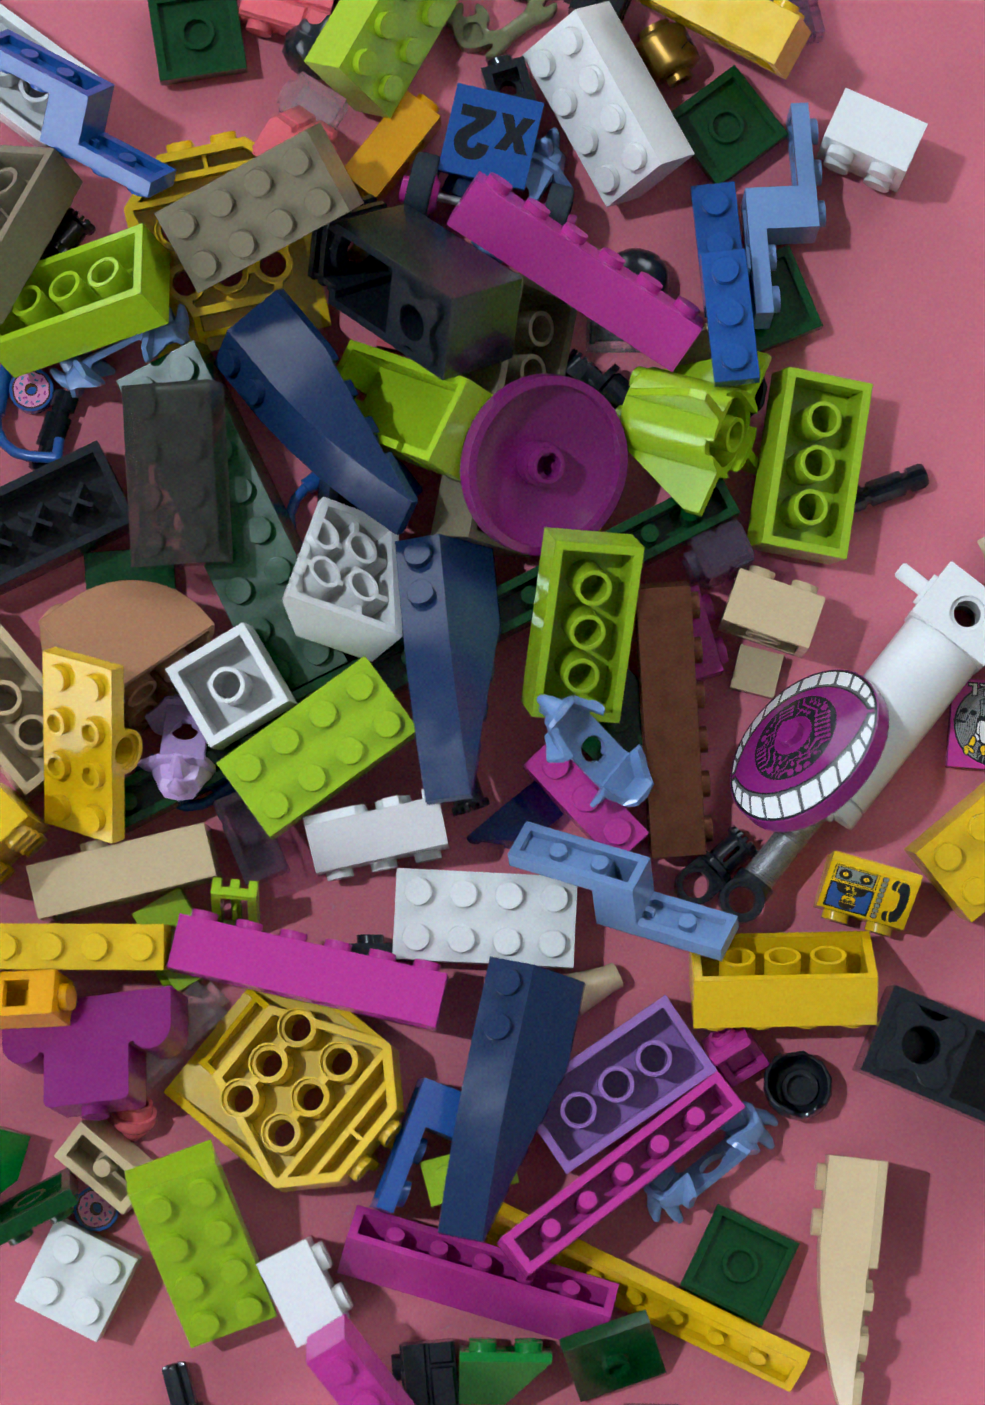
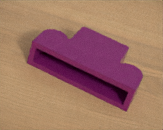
[2,986,188,1120]

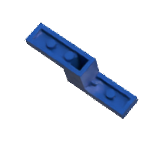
[0,29,177,198]
[691,181,760,387]
[370,1078,461,1213]

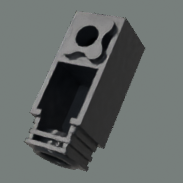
[308,194,523,381]
[852,985,985,1126]

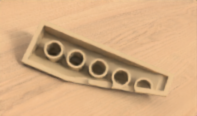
[810,1154,888,1405]

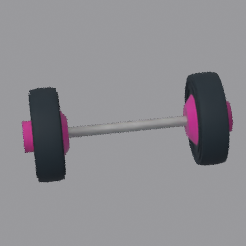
[398,152,577,226]

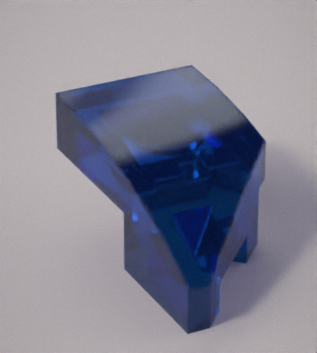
[466,781,564,849]

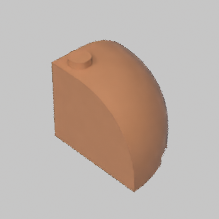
[39,580,215,735]

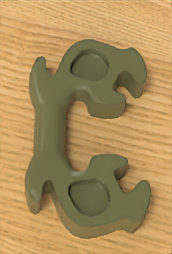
[446,0,557,62]

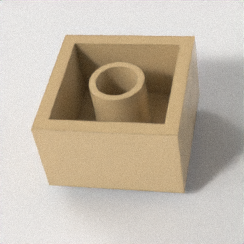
[717,565,826,659]

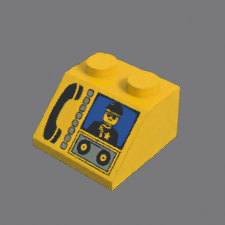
[813,850,923,937]

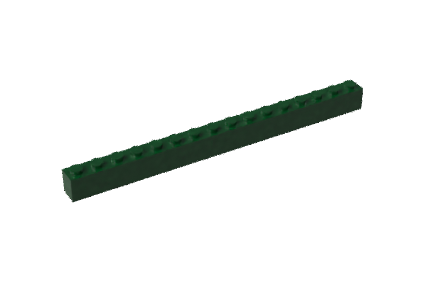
[96,478,740,844]

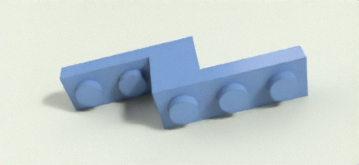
[741,102,826,329]
[508,821,739,961]

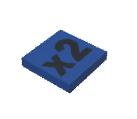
[438,83,544,192]

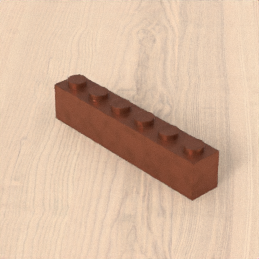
[635,581,713,858]

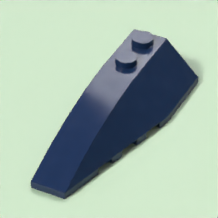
[214,289,419,535]
[395,534,502,805]
[438,957,586,1243]

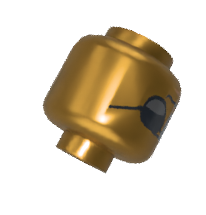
[635,18,700,88]

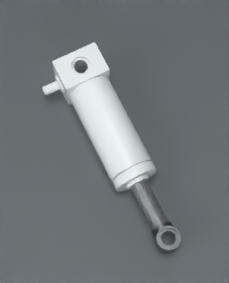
[718,561,985,924]

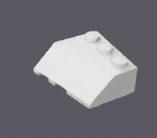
[282,497,402,662]
[303,789,450,881]

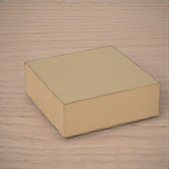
[729,644,784,699]

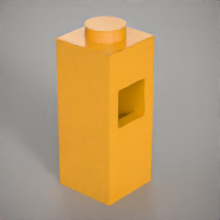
[344,91,441,201]
[0,969,77,1029]

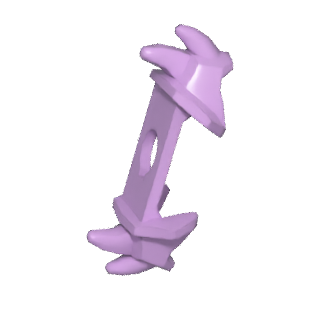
[137,693,216,801]

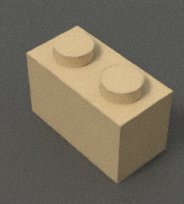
[54,1119,153,1215]

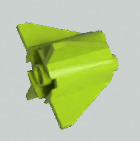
[615,351,772,517]

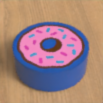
[9,369,55,414]
[74,1187,120,1231]

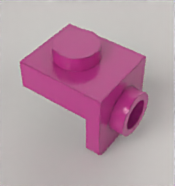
[702,1027,770,1088]

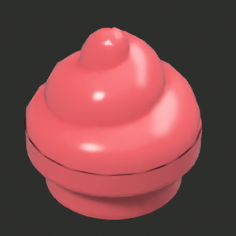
[112,1095,157,1142]

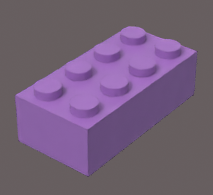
[537,995,717,1174]

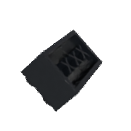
[0,440,141,596]

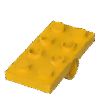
[42,647,143,844]

